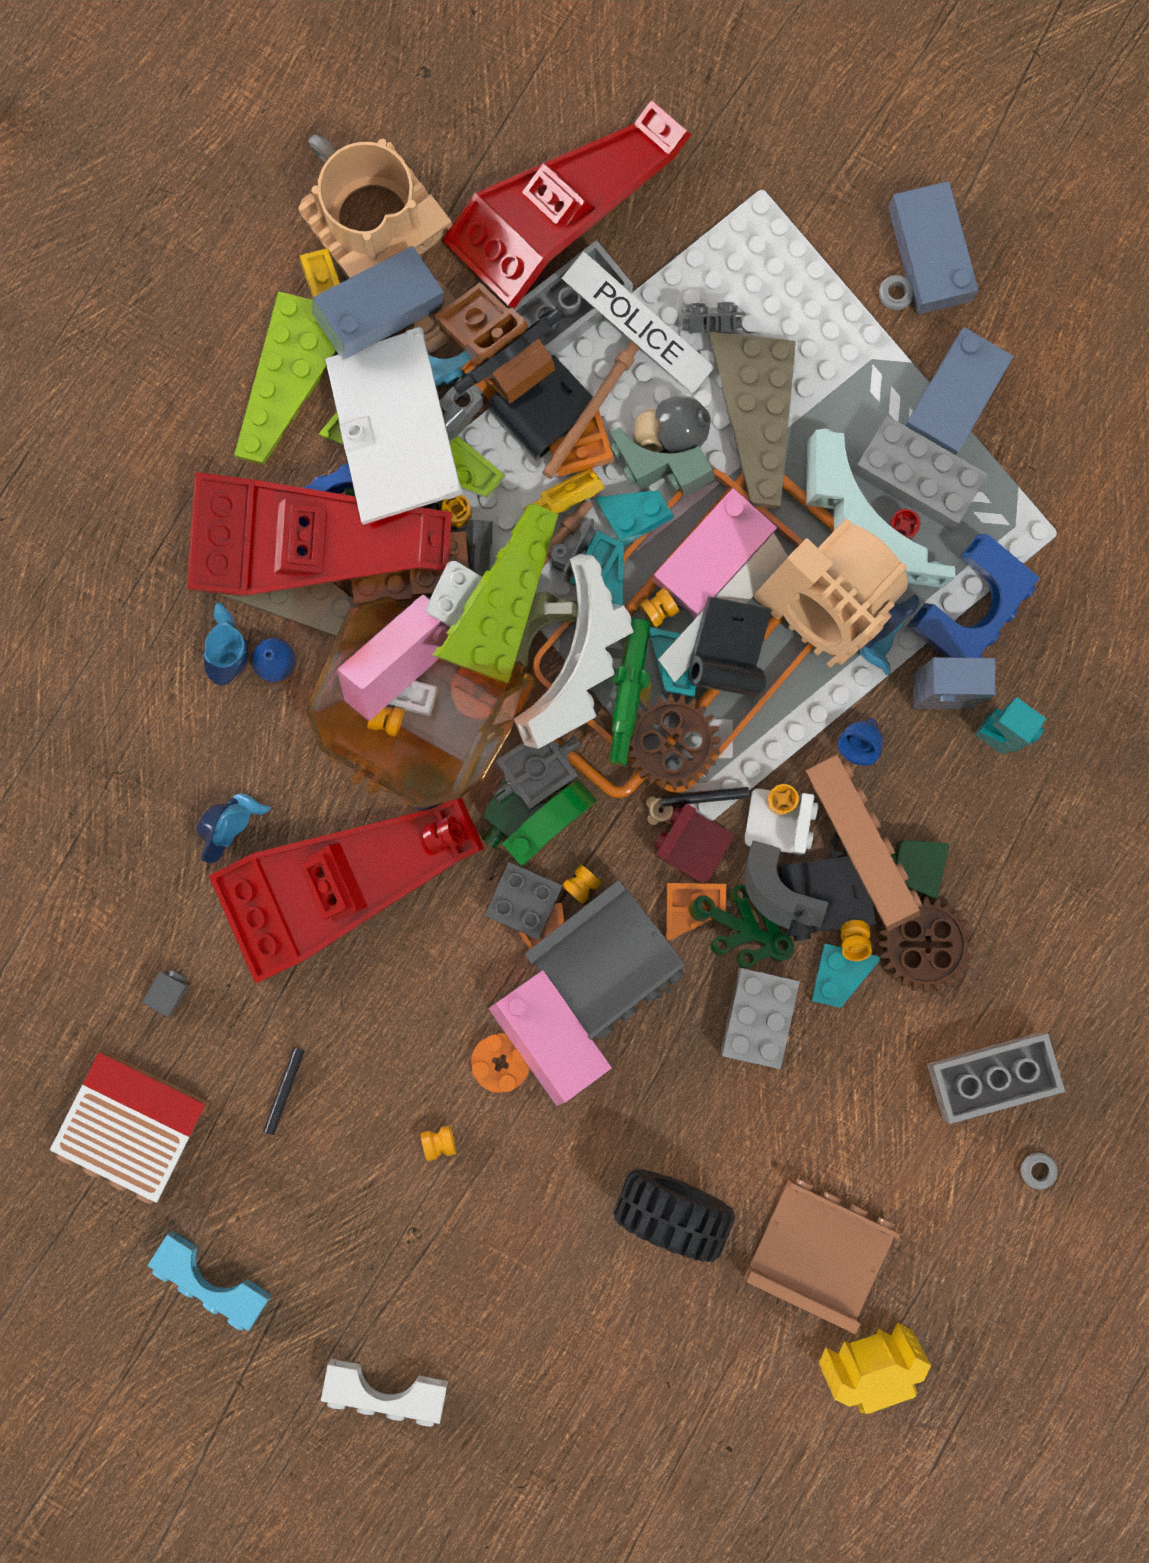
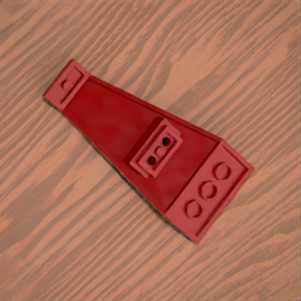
[442,100,692,309]
[209,796,485,984]

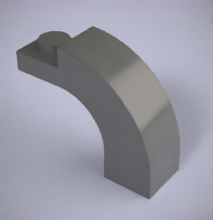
[744,840,828,929]

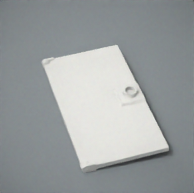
[325,327,463,525]

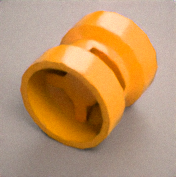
[442,495,472,528]
[639,588,680,628]
[367,706,405,737]
[766,784,799,815]
[562,864,602,905]
[840,920,872,961]
[421,1125,457,1162]

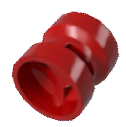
[888,509,921,540]
[423,816,464,853]

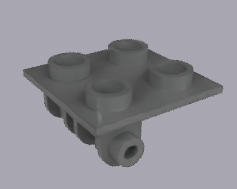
[682,302,745,334]
[551,518,596,582]
[485,862,563,940]

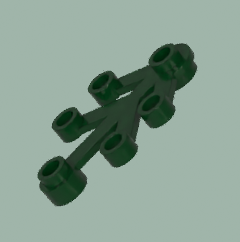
[689,884,794,969]

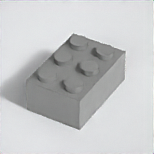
[720,968,800,1069]

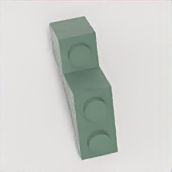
[610,427,716,497]

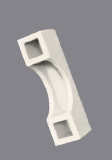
[321,1359,448,1426]

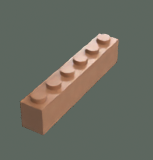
[806,755,922,931]

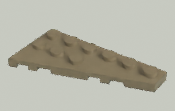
[709,332,796,509]
[219,583,386,646]

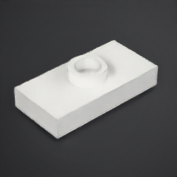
[387,681,438,716]

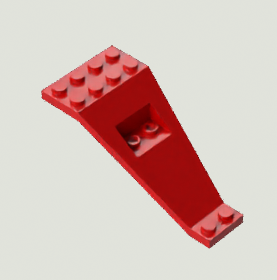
[186,472,452,597]

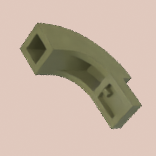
[513,592,578,668]

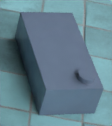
[888,181,979,315]
[312,246,444,360]
[904,327,1014,455]
[913,657,995,709]

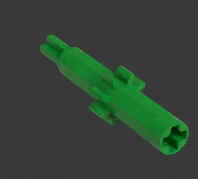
[609,619,650,766]

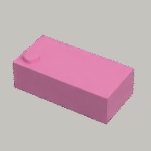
[652,488,777,619]
[337,594,450,721]
[489,970,612,1106]

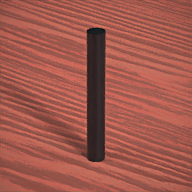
[660,786,749,807]
[263,1047,305,1135]

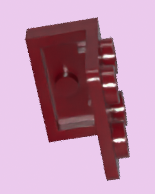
[654,803,733,883]

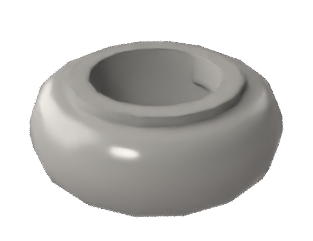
[308,135,337,163]
[879,275,914,310]
[1020,1152,1058,1190]

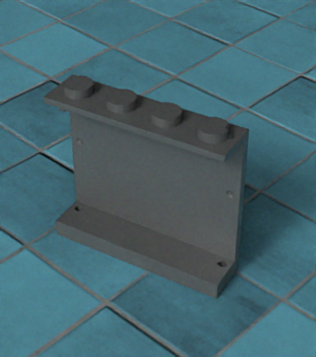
[525,880,687,1041]

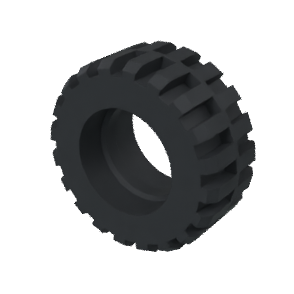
[613,1169,735,1262]

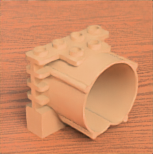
[298,139,452,279]
[753,519,908,668]

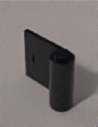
[489,354,593,461]
[688,596,772,697]
[778,856,876,941]

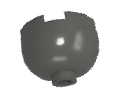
[655,395,711,453]

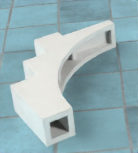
[514,554,633,749]

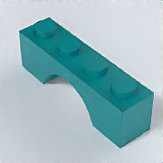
[974,697,1046,755]

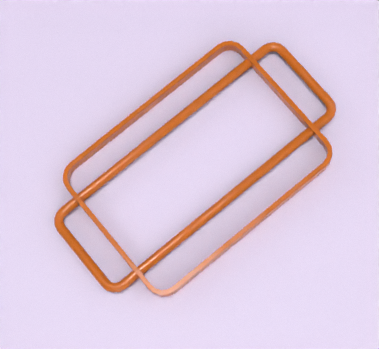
[533,468,834,799]

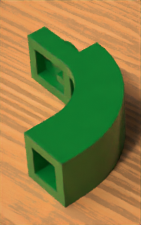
[502,779,598,866]

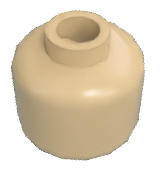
[633,408,665,453]

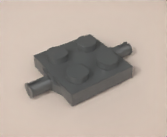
[492,736,581,811]

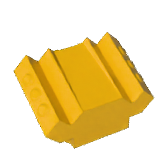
[819,1322,931,1414]

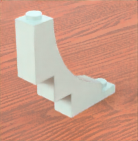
[806,429,955,588]

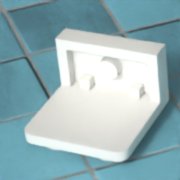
[426,561,482,627]
[744,789,818,855]

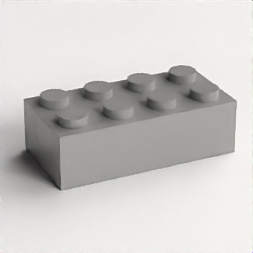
[510,240,633,356]
[853,416,988,531]
[927,1032,1065,1124]

